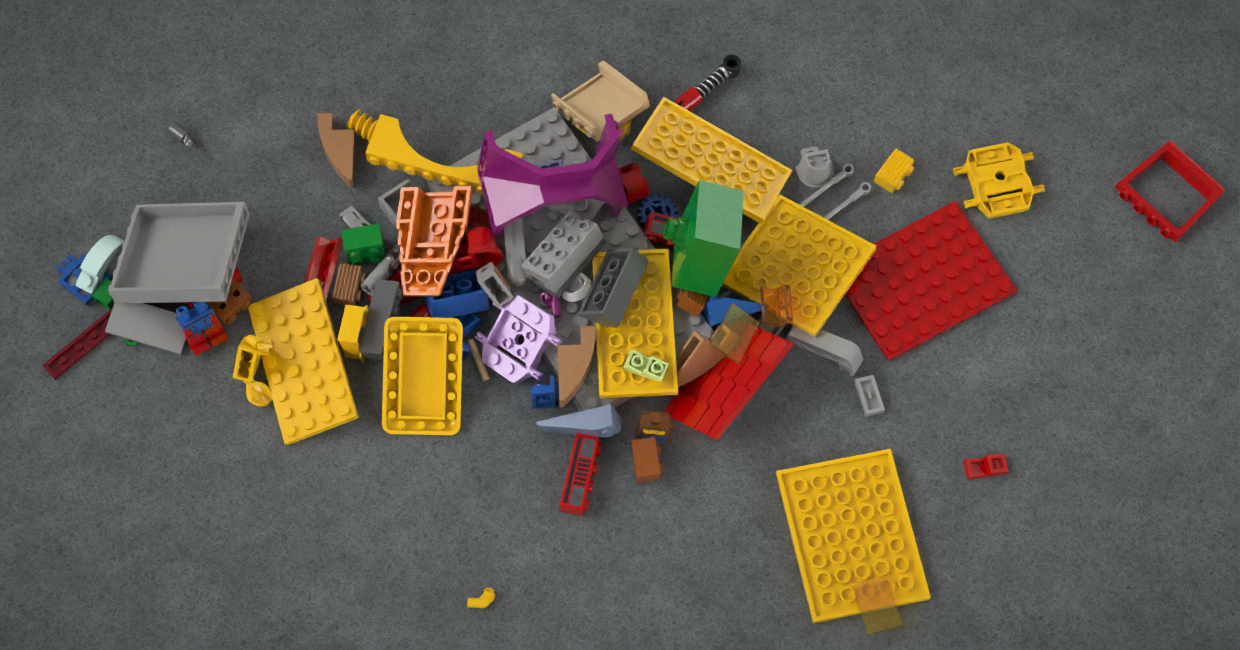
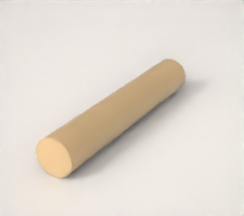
[467,339,490,382]

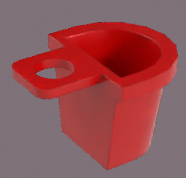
[454,227,503,270]

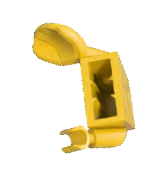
[233,335,273,407]

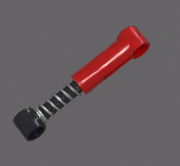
[649,54,741,118]

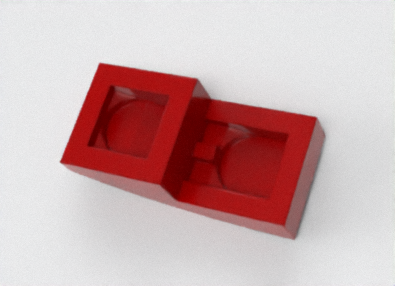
[963,454,1009,480]

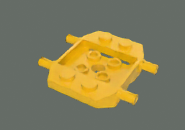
[953,142,1045,219]

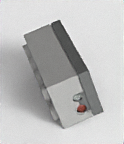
[521,210,606,298]

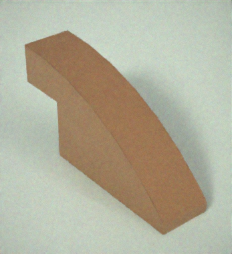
[317,113,356,187]
[676,323,741,387]
[557,326,596,407]

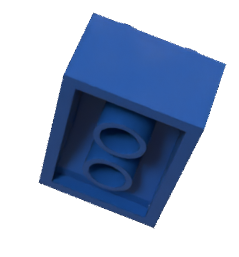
[701,296,767,328]

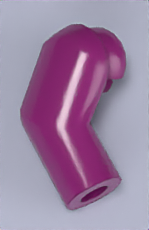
[540,292,561,318]

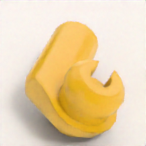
[467,588,495,608]

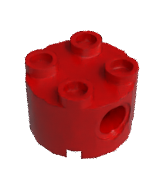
[618,162,649,204]

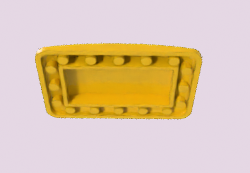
[382,317,463,435]

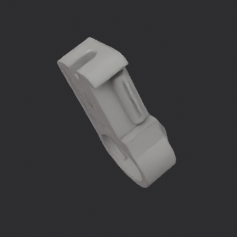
[340,206,371,228]

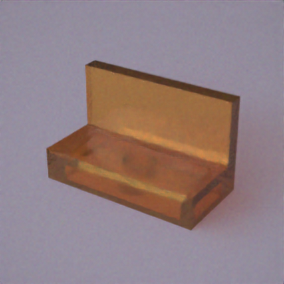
[760,284,793,328]

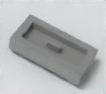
[854,375,885,417]

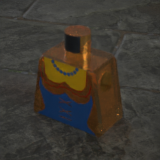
[635,411,674,442]

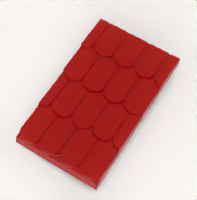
[662,320,795,440]

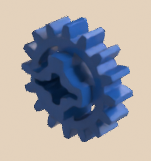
[638,194,678,226]

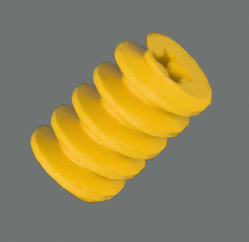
[346,109,378,142]

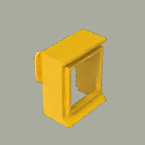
[337,305,369,363]

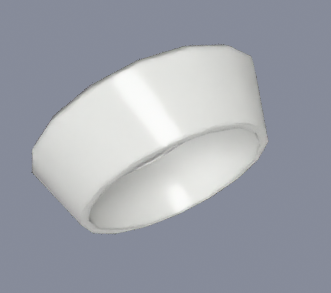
[561,273,592,302]

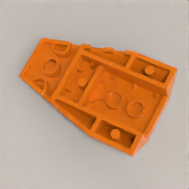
[396,186,473,296]

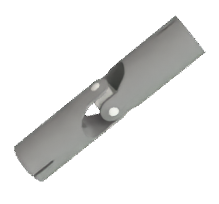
[361,243,401,296]

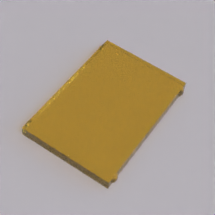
[711,303,759,364]
[852,576,903,635]

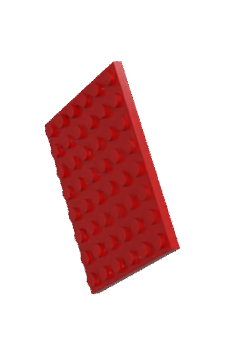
[845,201,1017,361]

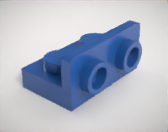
[531,375,559,409]

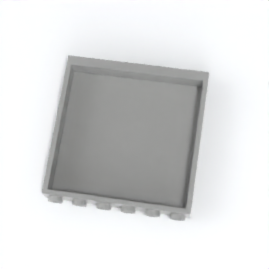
[108,202,250,304]

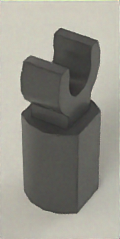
[168,123,200,148]

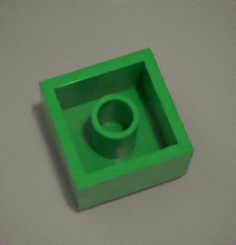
[341,223,385,266]

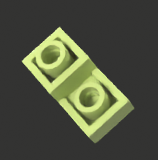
[623,349,669,382]

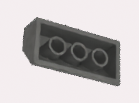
[578,248,649,327]

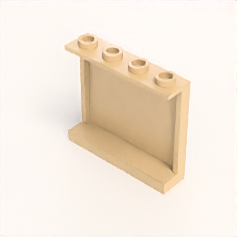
[551,60,650,142]

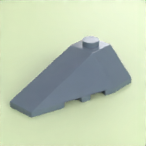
[537,404,623,437]

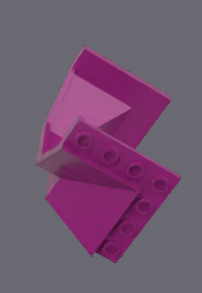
[477,114,629,236]

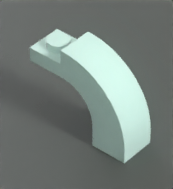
[75,235,125,294]

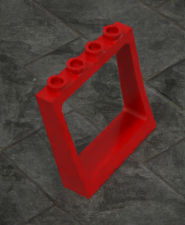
[1115,140,1225,243]

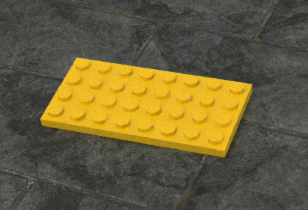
[631,97,792,224]
[592,249,678,398]
[248,278,359,445]

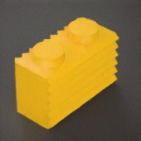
[874,149,914,193]

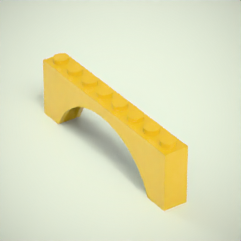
[365,114,524,195]

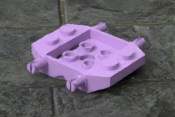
[475,295,562,384]

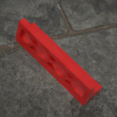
[304,236,343,300]

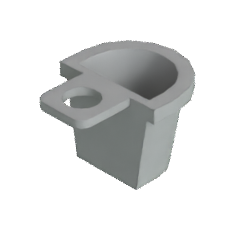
[795,147,834,188]

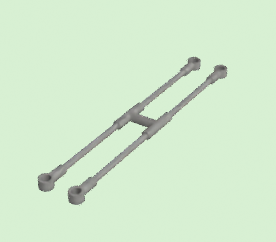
[718,164,871,299]

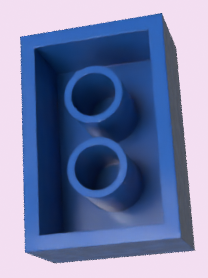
[423,269,489,318]

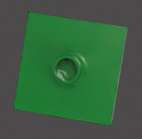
[664,180,744,297]

